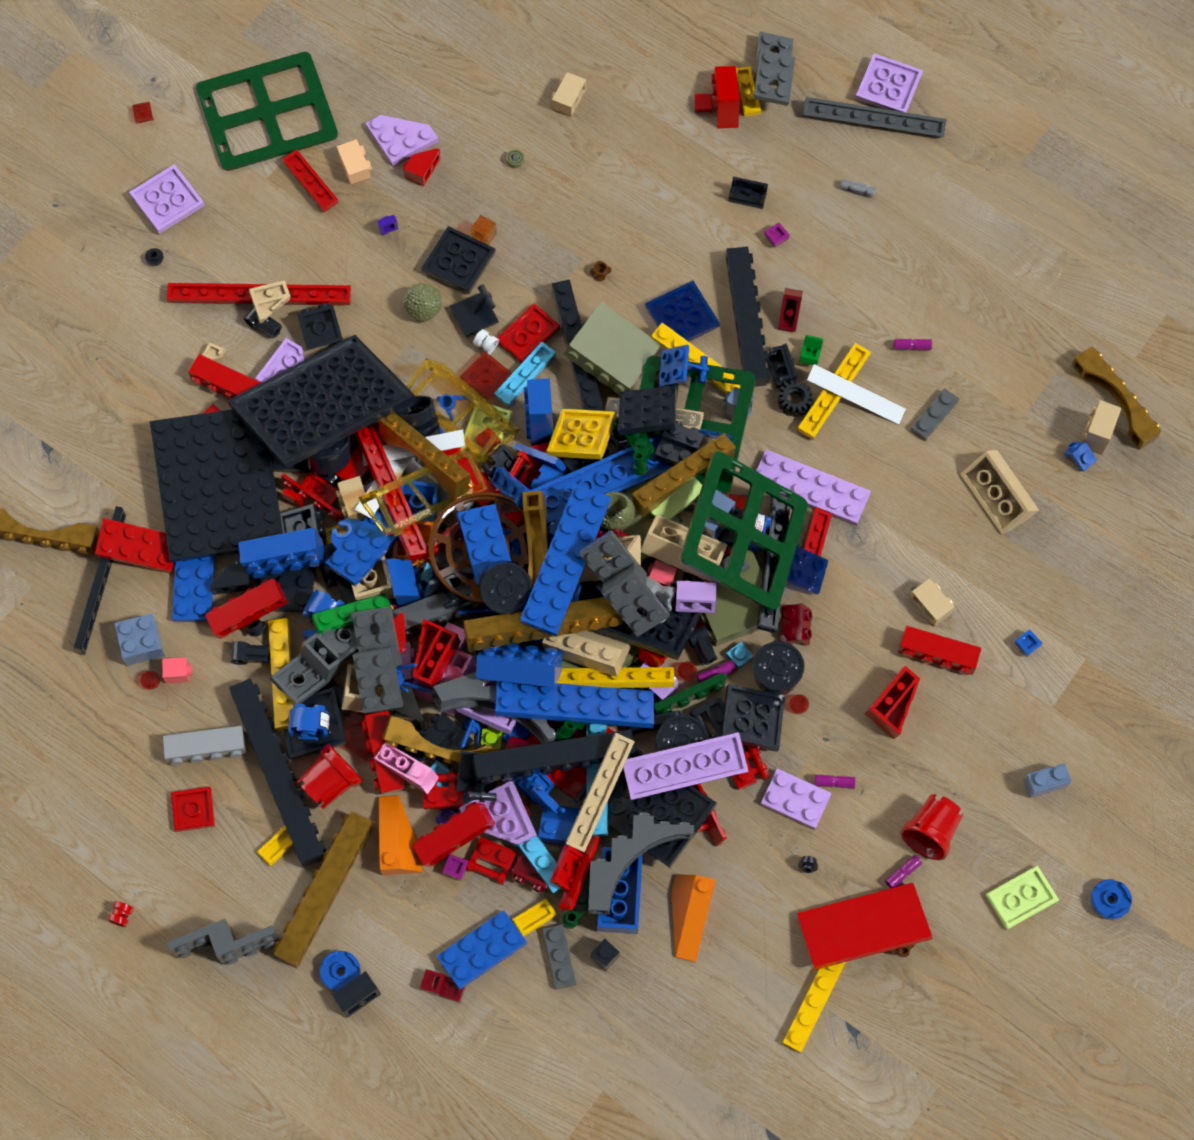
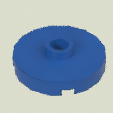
[1091,879,1132,920]
[320,951,361,992]

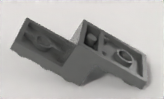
[753,31,795,106]
[579,530,670,637]
[351,606,403,713]
[270,624,359,704]
[167,919,280,965]

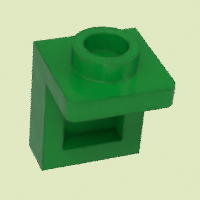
[799,335,823,365]

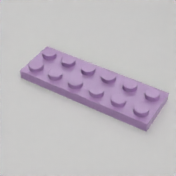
[756,449,871,526]
[623,732,748,800]

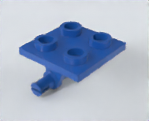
[659,344,709,387]

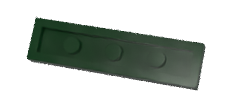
[654,672,727,715]

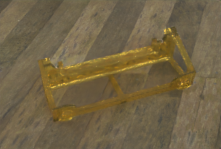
[406,358,520,463]
[358,447,487,537]

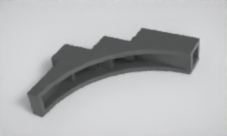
[432,672,556,744]
[588,813,694,915]

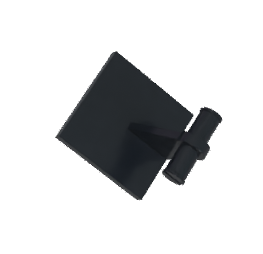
[450,284,499,337]
[421,571,470,609]
[455,752,497,803]

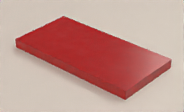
[797,883,932,970]

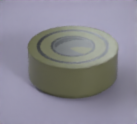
[506,149,524,168]

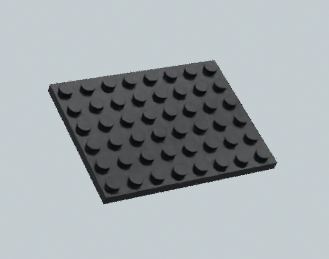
[228,335,416,469]
[150,410,283,563]

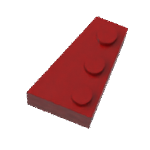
[711,66,740,129]
[413,619,461,692]
[864,666,920,739]

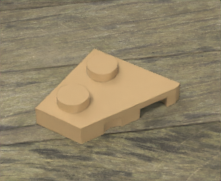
[249,280,290,323]

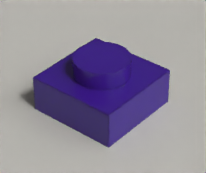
[377,215,398,235]

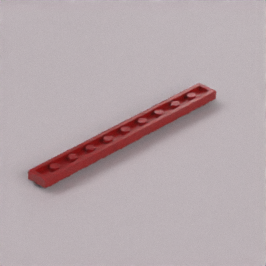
[167,283,351,305]
[355,423,429,560]

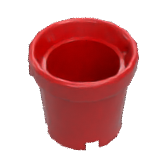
[297,744,363,810]
[900,794,964,861]

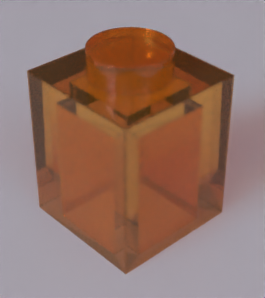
[471,215,497,245]

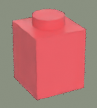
[647,560,678,587]
[162,657,193,684]

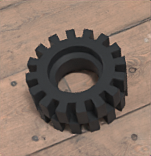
[778,380,813,417]

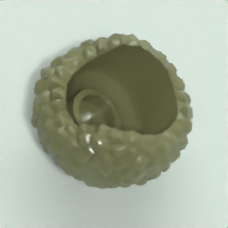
[403,283,442,322]
[600,492,636,531]

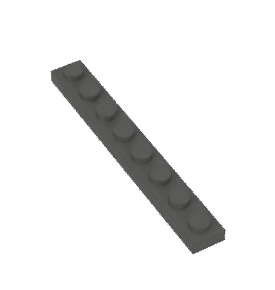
[803,97,947,137]

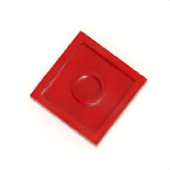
[171,786,215,832]

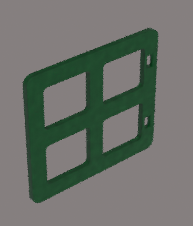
[196,52,338,171]
[625,355,756,494]
[680,451,808,611]

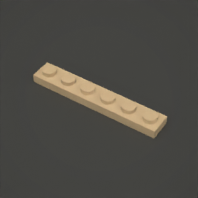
[565,733,635,852]

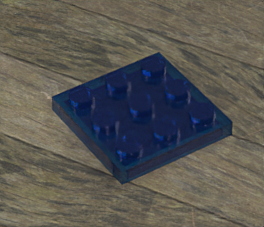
[645,280,720,342]

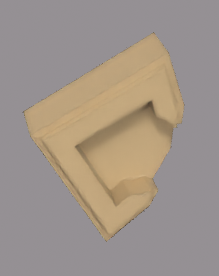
[202,342,226,361]

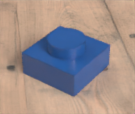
[1014,629,1043,657]

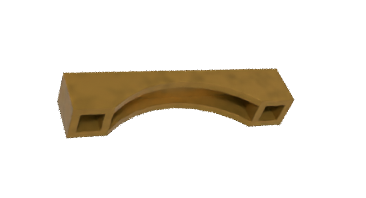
[1071,346,1161,450]
[378,412,471,499]
[632,433,736,517]
[522,490,549,589]
[0,508,100,554]
[382,715,502,764]

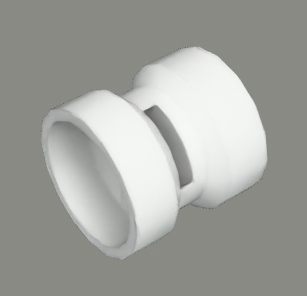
[473,329,499,355]

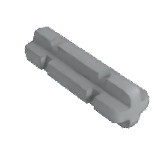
[841,179,876,197]

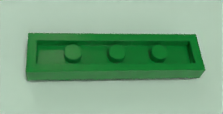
[312,593,393,634]

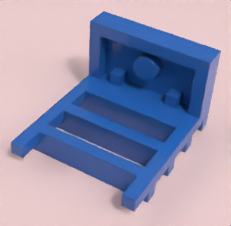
[512,773,566,814]

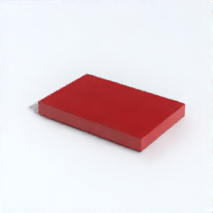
[497,303,560,364]

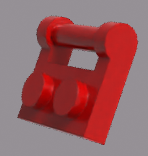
[509,451,542,489]
[466,837,517,885]

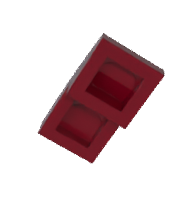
[419,969,466,1003]

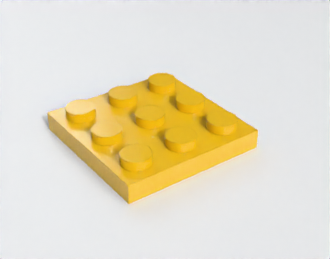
[547,409,617,460]

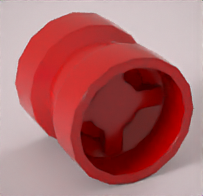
[107,901,134,927]

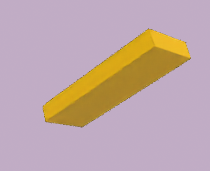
[736,66,762,117]

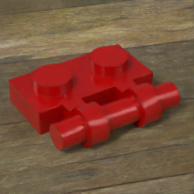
[732,746,769,790]
[423,771,464,809]

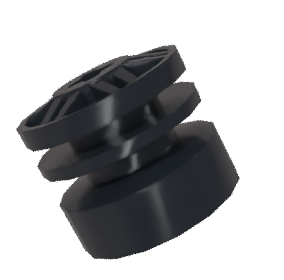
[395,395,441,437]

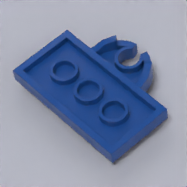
[325,510,400,587]

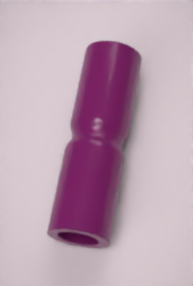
[894,339,932,350]
[696,660,737,683]
[815,774,855,789]
[885,855,922,888]

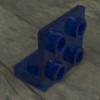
[785,546,828,595]

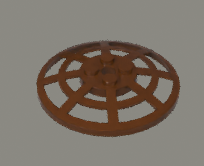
[428,492,529,605]

